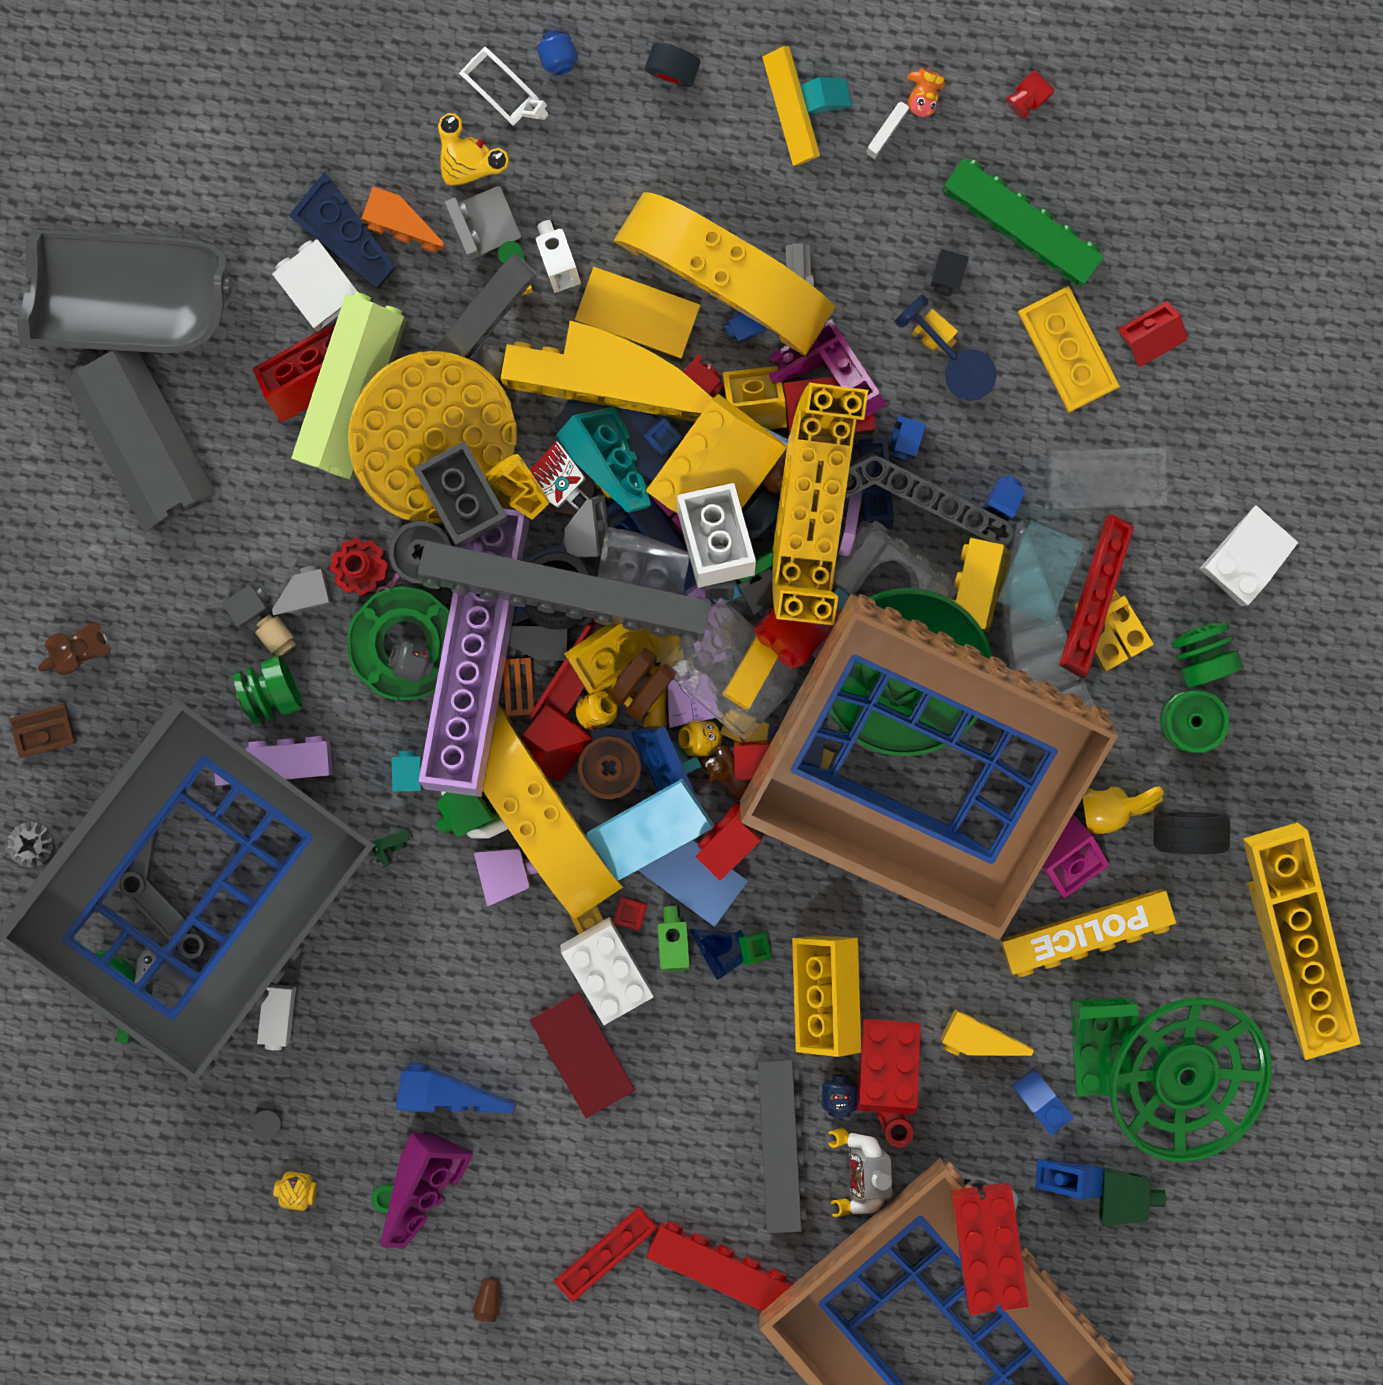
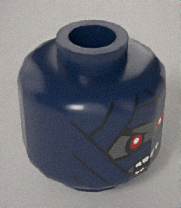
[821,1074,858,1117]

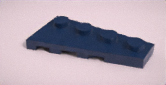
[289,172,396,289]

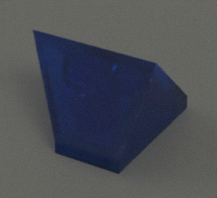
[689,928,744,980]

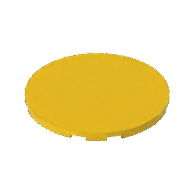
[348,351,517,524]

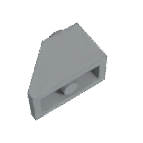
[563,495,609,557]
[272,565,332,616]

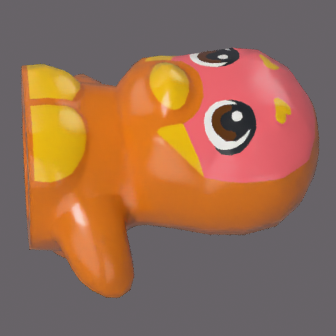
[907,68,945,117]

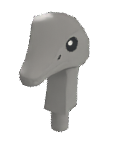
[134,948,192,997]

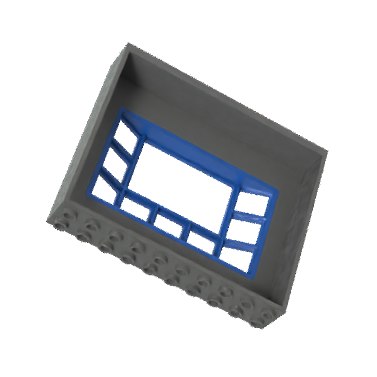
[0,699,375,1083]

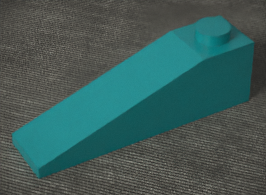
[556,406,651,513]

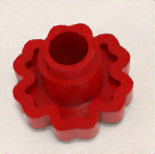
[330,538,389,596]

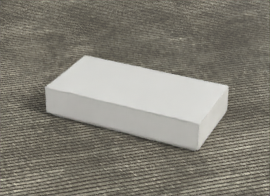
[867,102,909,159]

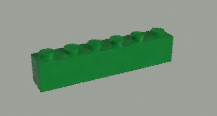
[942,158,1104,288]

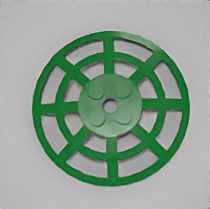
[1109,997,1272,1162]

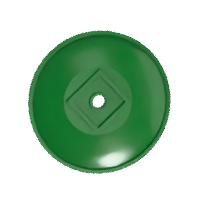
[829,588,992,757]

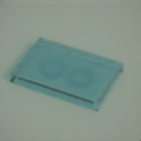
[996,521,1085,624]

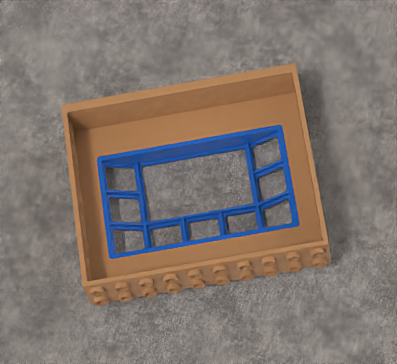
[740,594,1118,940]
[759,1158,1136,1385]

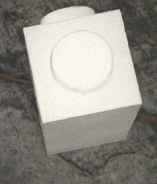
[257,984,296,1050]

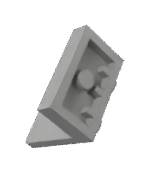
[445,186,521,260]

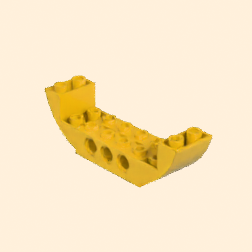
[772,382,868,625]

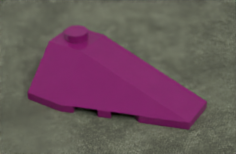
[380,1133,473,1248]

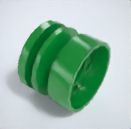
[1170,622,1244,688]
[233,655,303,728]

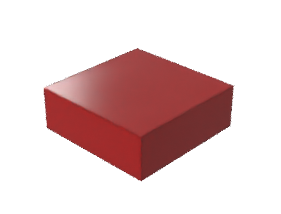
[613,896,648,932]

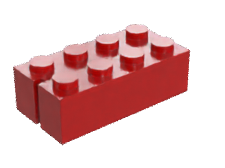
[950,1182,1029,1315]

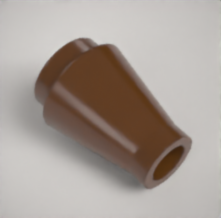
[472,1278,500,1322]

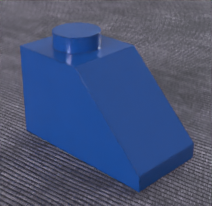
[982,475,1026,521]
[1012,1069,1074,1136]
[1035,1160,1104,1199]

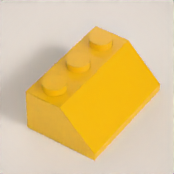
[954,538,1008,633]

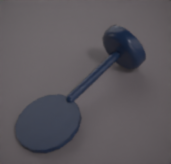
[894,294,997,401]

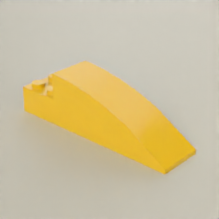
[501,321,713,422]
[1243,822,1361,1060]

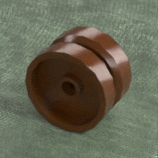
[607,647,677,722]
[578,735,642,800]

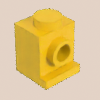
[912,309,958,354]

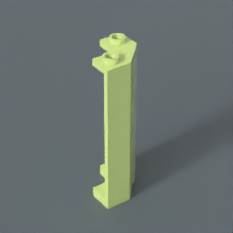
[292,292,407,481]

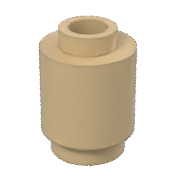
[255,615,296,656]

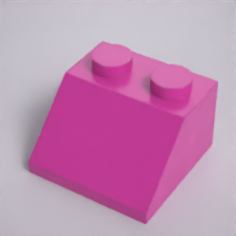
[1041,815,1109,899]

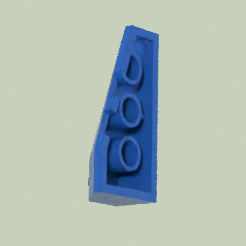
[396,1063,516,1113]

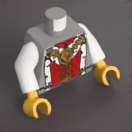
[828,1128,892,1217]

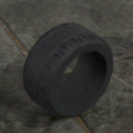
[523,551,593,630]
[1153,812,1230,854]

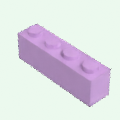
[214,736,333,785]

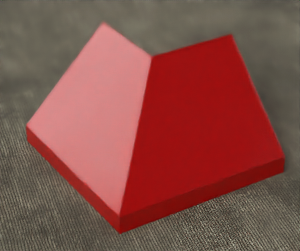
[521,703,593,781]

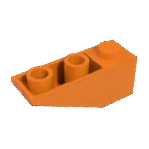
[361,186,446,253]

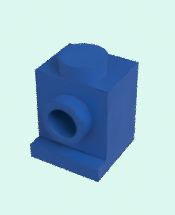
[723,311,768,345]
[889,416,926,462]

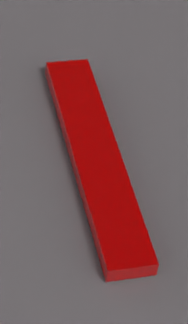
[1059,514,1134,678]

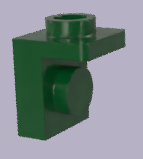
[372,827,413,867]

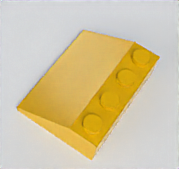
[646,394,787,513]

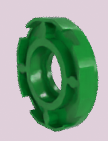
[347,586,450,700]

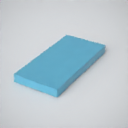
[586,778,714,881]

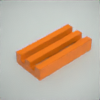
[503,658,534,716]

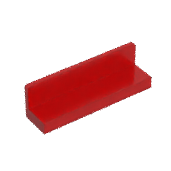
[529,620,605,719]

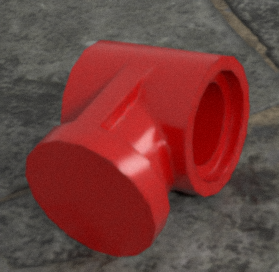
[1006,70,1055,120]
[877,1112,913,1148]

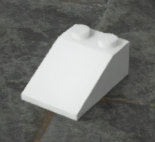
[1199,505,1298,606]

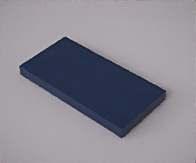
[555,399,681,481]

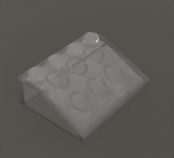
[659,597,805,742]

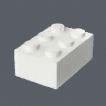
[677,483,756,588]
[560,917,653,1025]

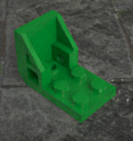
[1070,997,1138,1097]

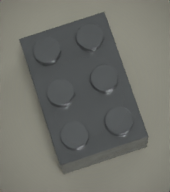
[413,441,508,548]

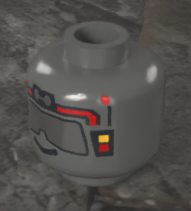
[388,641,433,682]

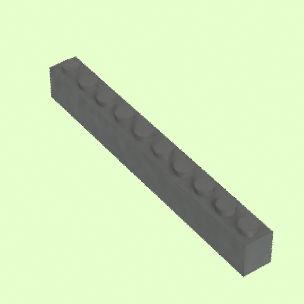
[418,540,711,643]

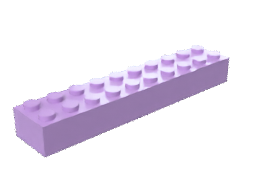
[419,509,530,797]

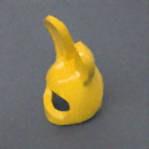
[1082,786,1164,834]

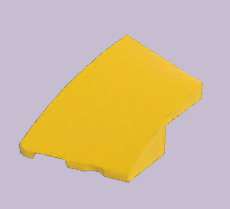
[484,454,549,520]

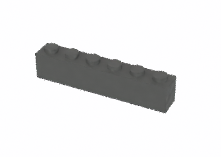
[757,1057,806,1233]

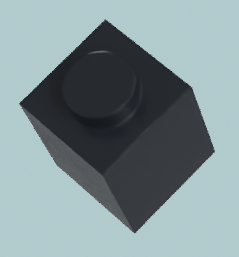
[930,249,969,296]

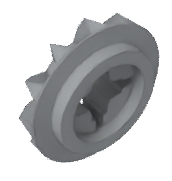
[7,822,53,868]

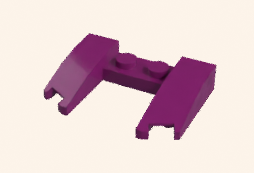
[769,319,886,421]

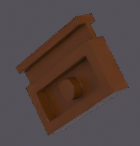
[9,704,77,758]

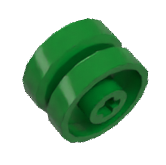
[1160,691,1229,753]

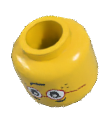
[678,720,722,757]

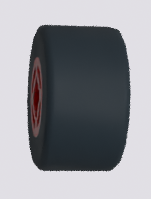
[645,42,701,87]
[741,485,780,540]

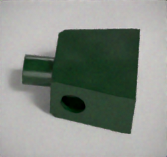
[1099,1167,1166,1226]

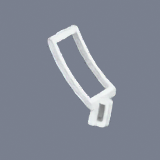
[459,47,548,126]

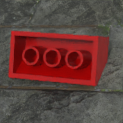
[252,321,337,422]

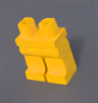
[1074,590,1154,672]

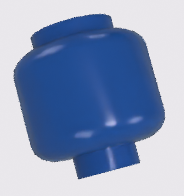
[537,30,578,76]

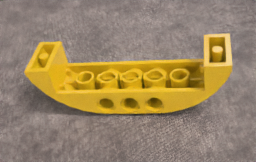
[613,192,836,356]
[483,702,623,919]

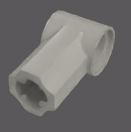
[785,244,814,287]

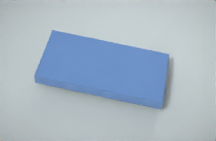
[638,840,748,927]

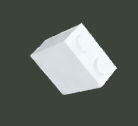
[272,239,359,332]

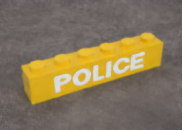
[1000,889,1176,977]

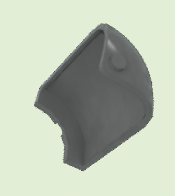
[17,229,232,353]

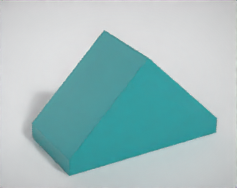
[800,77,852,115]

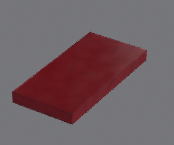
[530,991,635,1118]

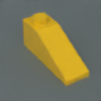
[940,1009,1034,1056]

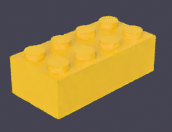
[792,935,861,1057]

